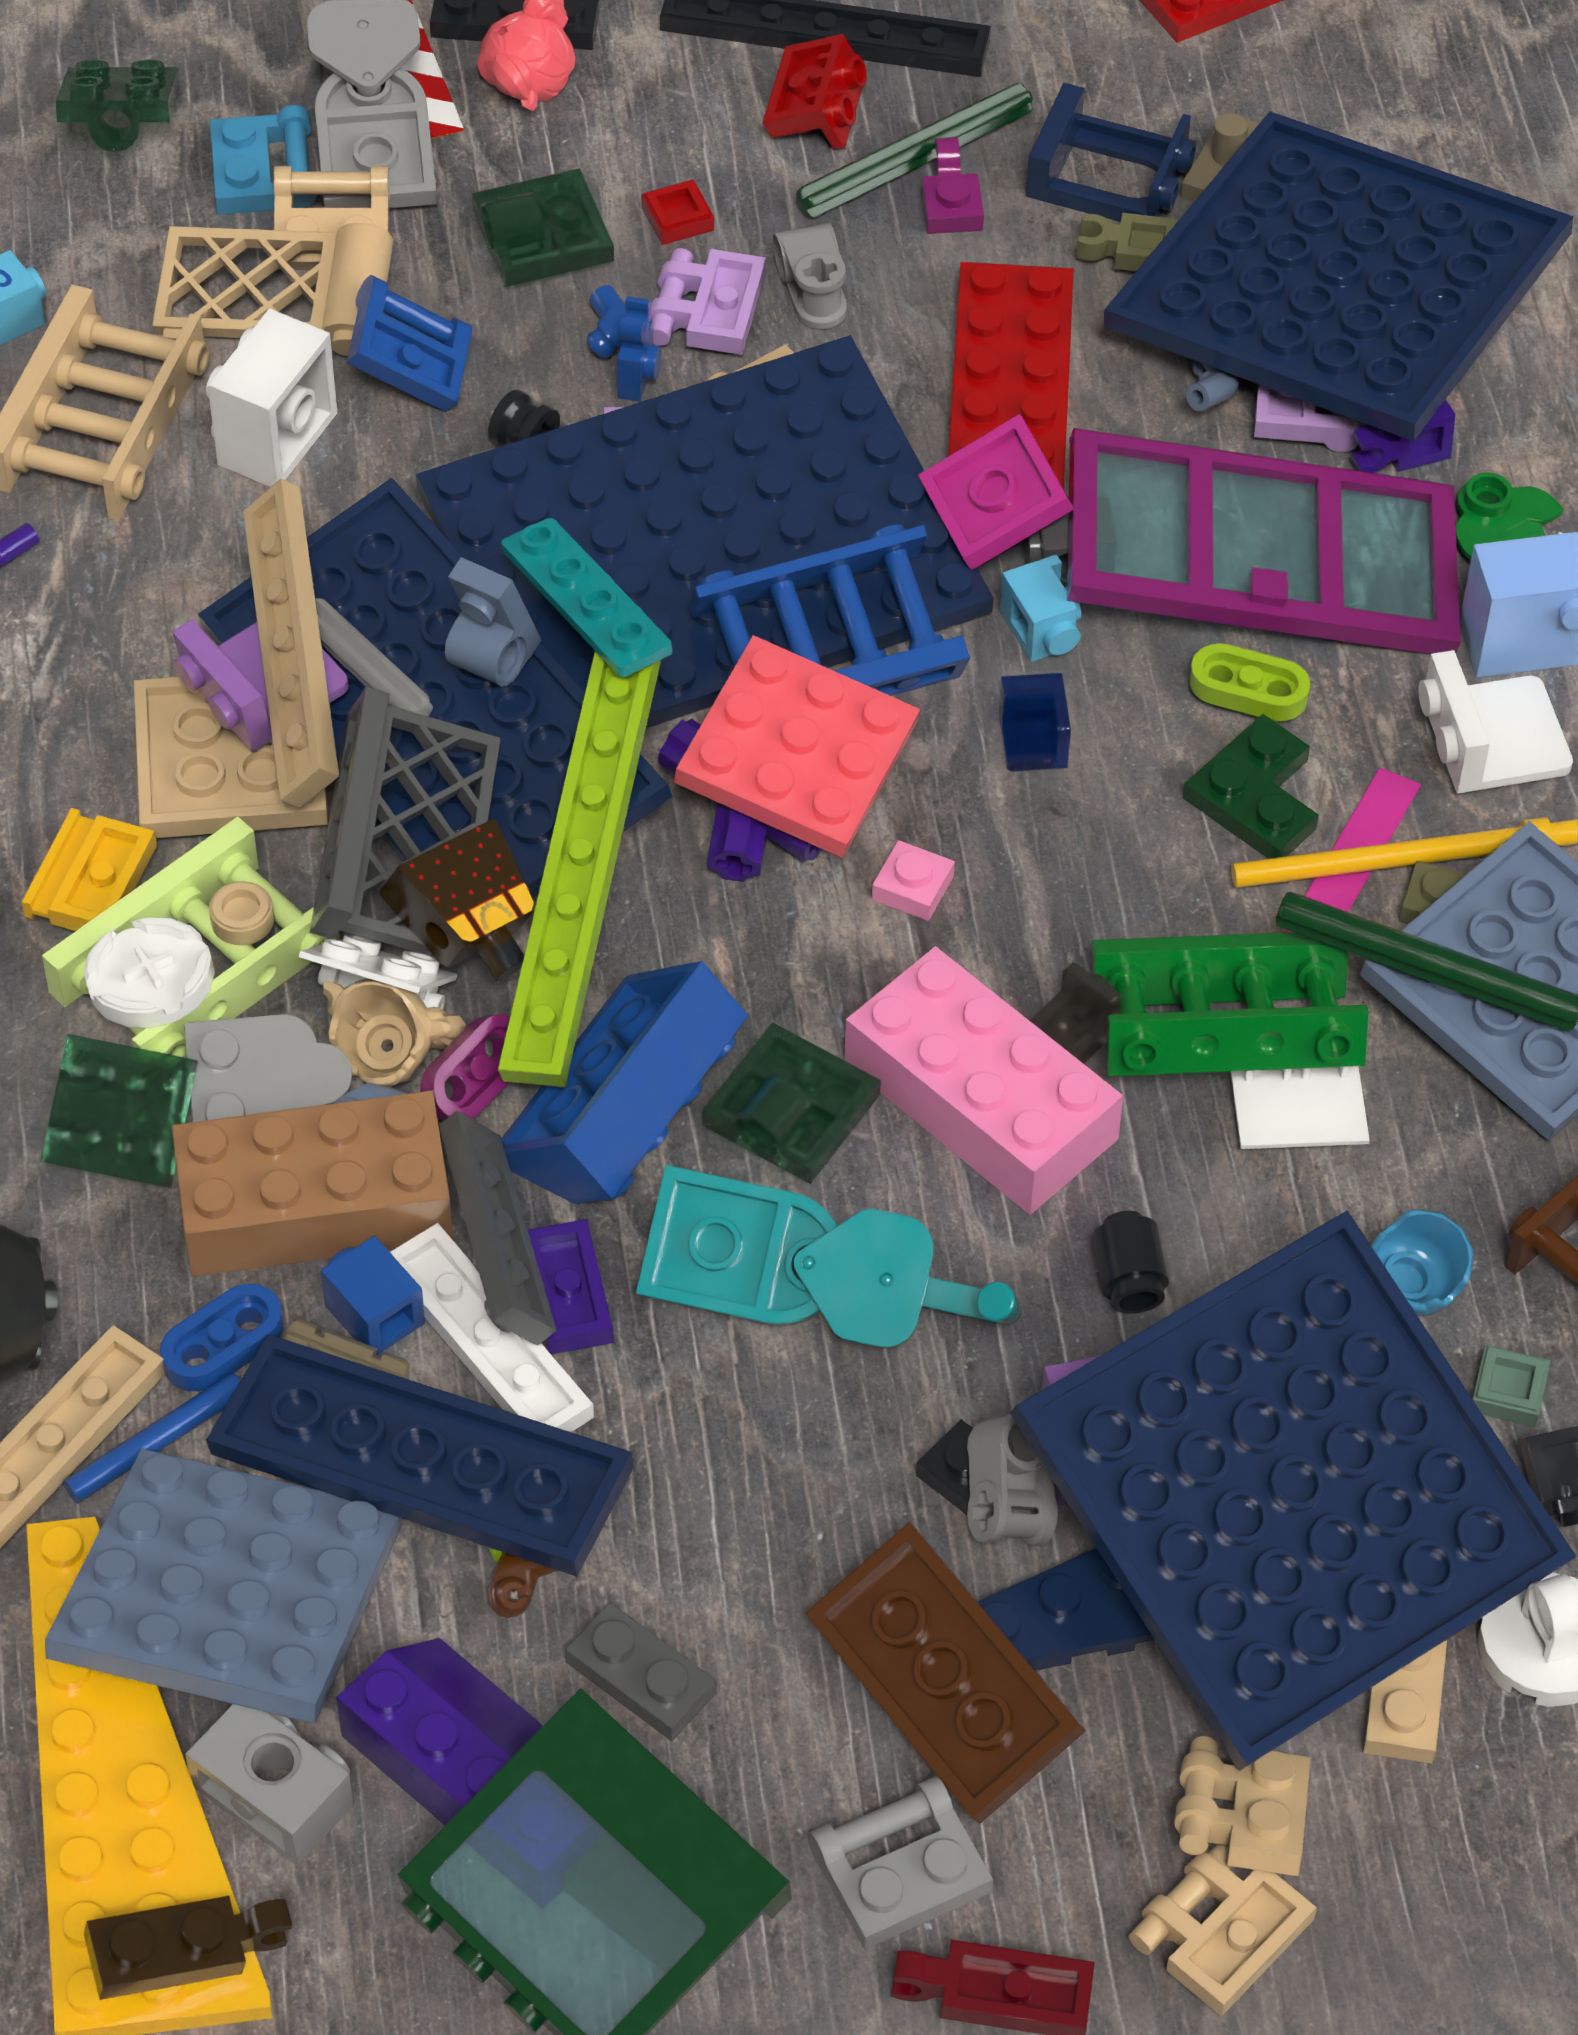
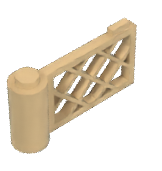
[152,223,393,356]

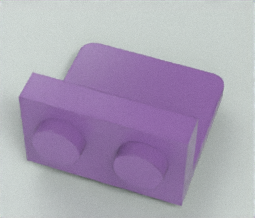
[172,619,349,752]

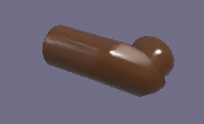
[487,1553,558,1618]

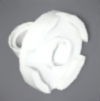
[1477,1573,1578,1707]

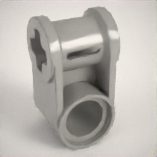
[772,222,847,330]
[967,1414,1058,1545]

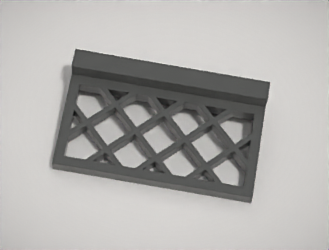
[309,687,501,964]

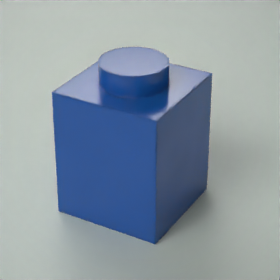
[320,1235,425,1355]

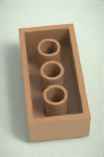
[172,1090,453,1277]

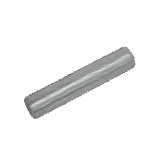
[315,598,433,716]

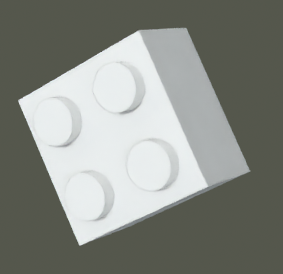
[206,308,337,487]

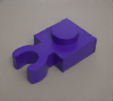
[1351,400,1456,473]

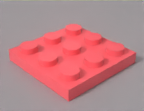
[673,635,920,858]

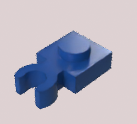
[617,296,662,402]

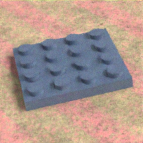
[1360,821,1578,1141]
[45,1448,401,1724]

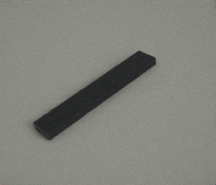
[660,0,991,77]

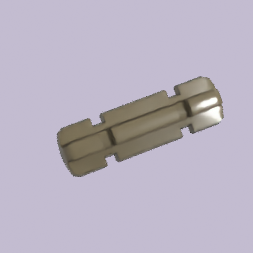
[283,1319,410,1379]

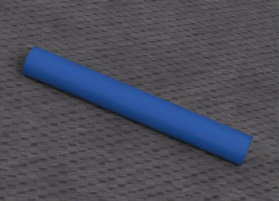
[63,1372,241,1504]

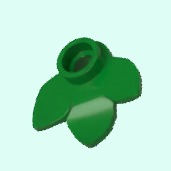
[1456,472,1563,560]

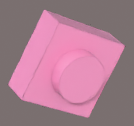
[872,840,955,921]

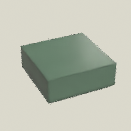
[1473,1344,1551,1427]

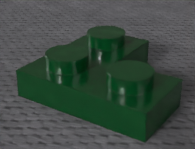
[1183,714,1319,859]

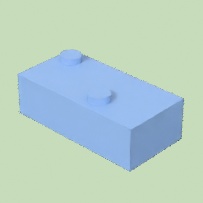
[1460,532,1578,678]

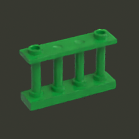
[1091,932,1369,1076]

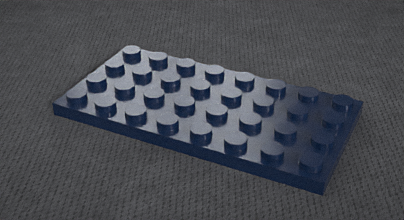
[198,478,672,898]

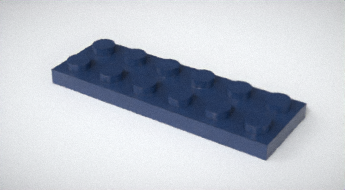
[206,1334,634,1577]

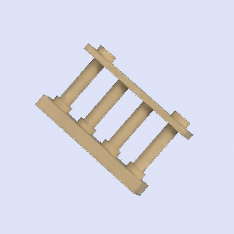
[0,285,210,521]

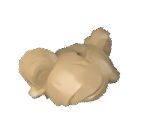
[323,978,467,1087]

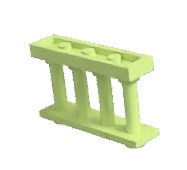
[42,816,340,1083]

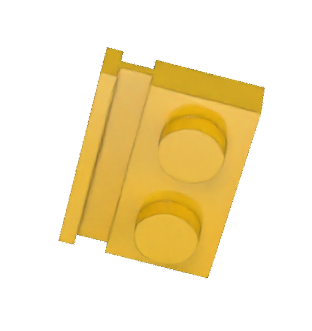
[22,808,157,931]

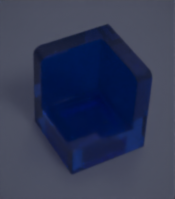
[999,673,1071,772]

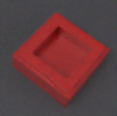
[641,179,714,245]

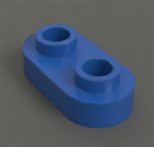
[160,1284,283,1391]

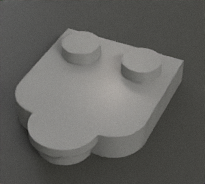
[184,1014,352,1122]

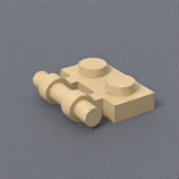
[1174,1736,1311,1876]
[1128,1844,1317,2017]

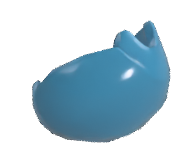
[1371,1209,1474,1316]

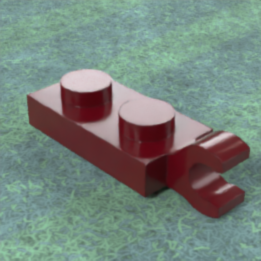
[891,1939,1095,2035]

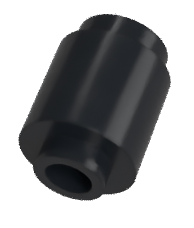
[1093,1210,1169,1314]

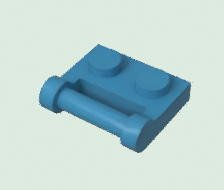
[210,105,317,215]

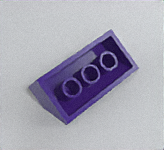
[336,1638,616,1911]

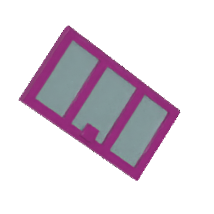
[1067,428,1461,654]

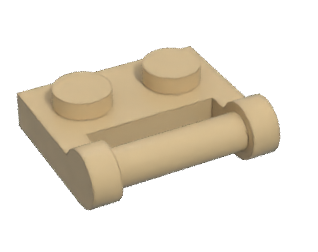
[274,166,390,270]

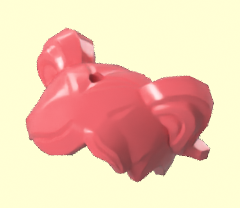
[477,0,575,111]

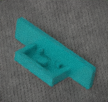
[501,518,673,677]

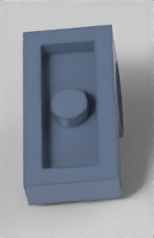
[445,557,542,687]

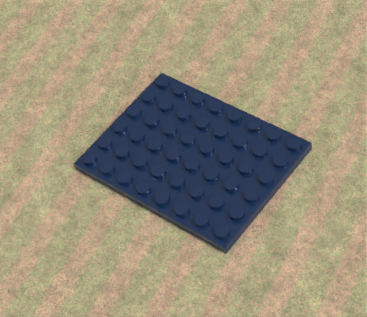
[416,335,994,728]

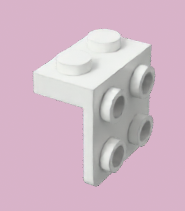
[1418,650,1573,794]

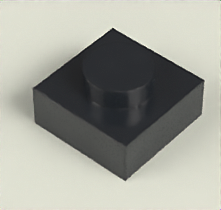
[916,1419,973,1515]

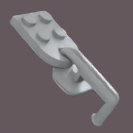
[307,0,437,208]

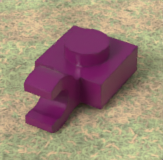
[921,137,984,234]

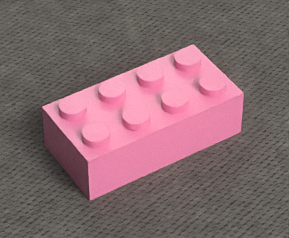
[844,946,1124,1215]

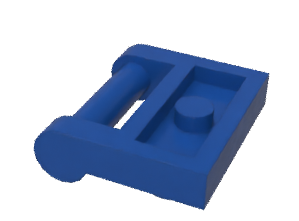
[346,275,472,412]

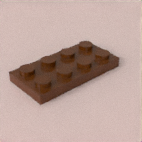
[805,1522,1086,1824]

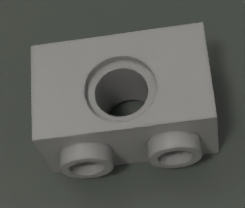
[185,1704,354,1866]

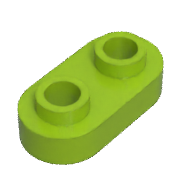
[1189,643,1310,721]

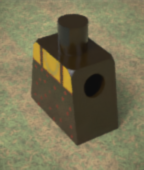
[379,818,534,981]

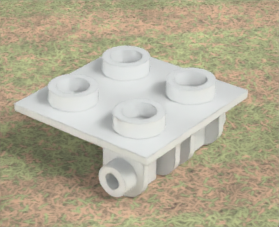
[299,933,457,1010]
[1230,1066,1370,1149]

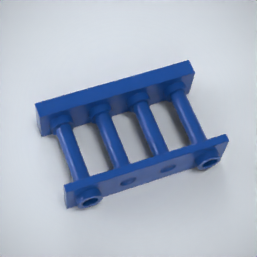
[688,524,970,696]

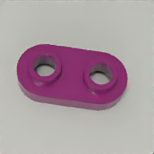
[420,1014,510,1121]

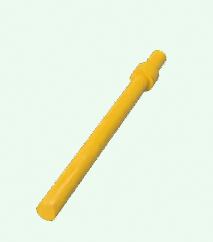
[1231,817,1578,888]

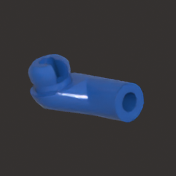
[587,285,626,359]

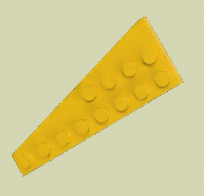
[26,1516,273,2035]

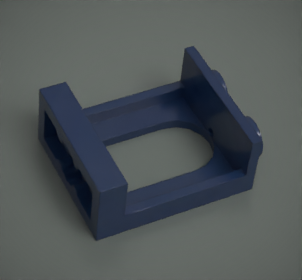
[1026,82,1196,222]

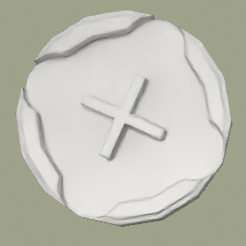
[83,917,215,1028]

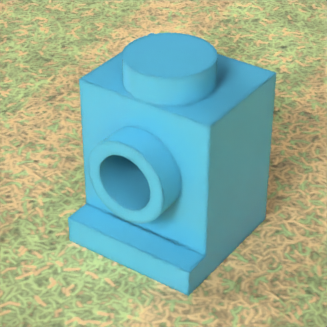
[1000,554,1081,662]

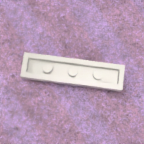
[390,1223,594,1432]

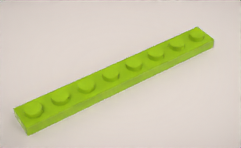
[498,651,661,1087]

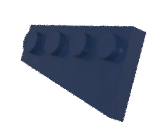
[978,1548,1155,1671]

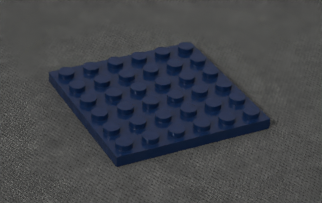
[1104,111,1573,441]
[1010,1210,1577,1771]

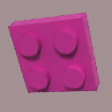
[918,414,1074,571]

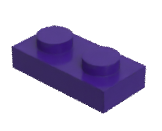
[528,1219,614,1354]

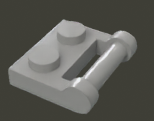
[808,1776,993,1950]

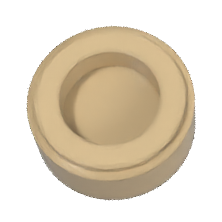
[209,881,274,945]

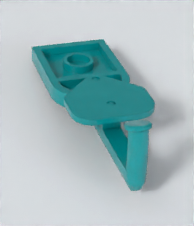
[636,1165,1022,1348]

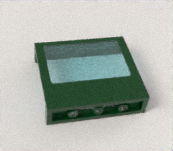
[397,1688,792,2035]

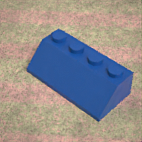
[501,961,749,1204]

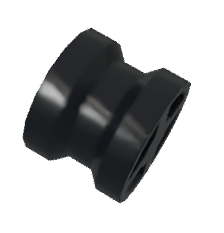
[488,390,560,446]

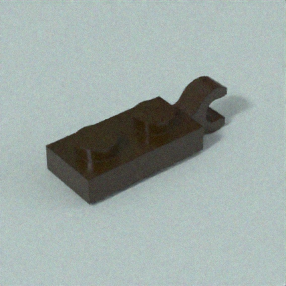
[84,1896,293,2000]

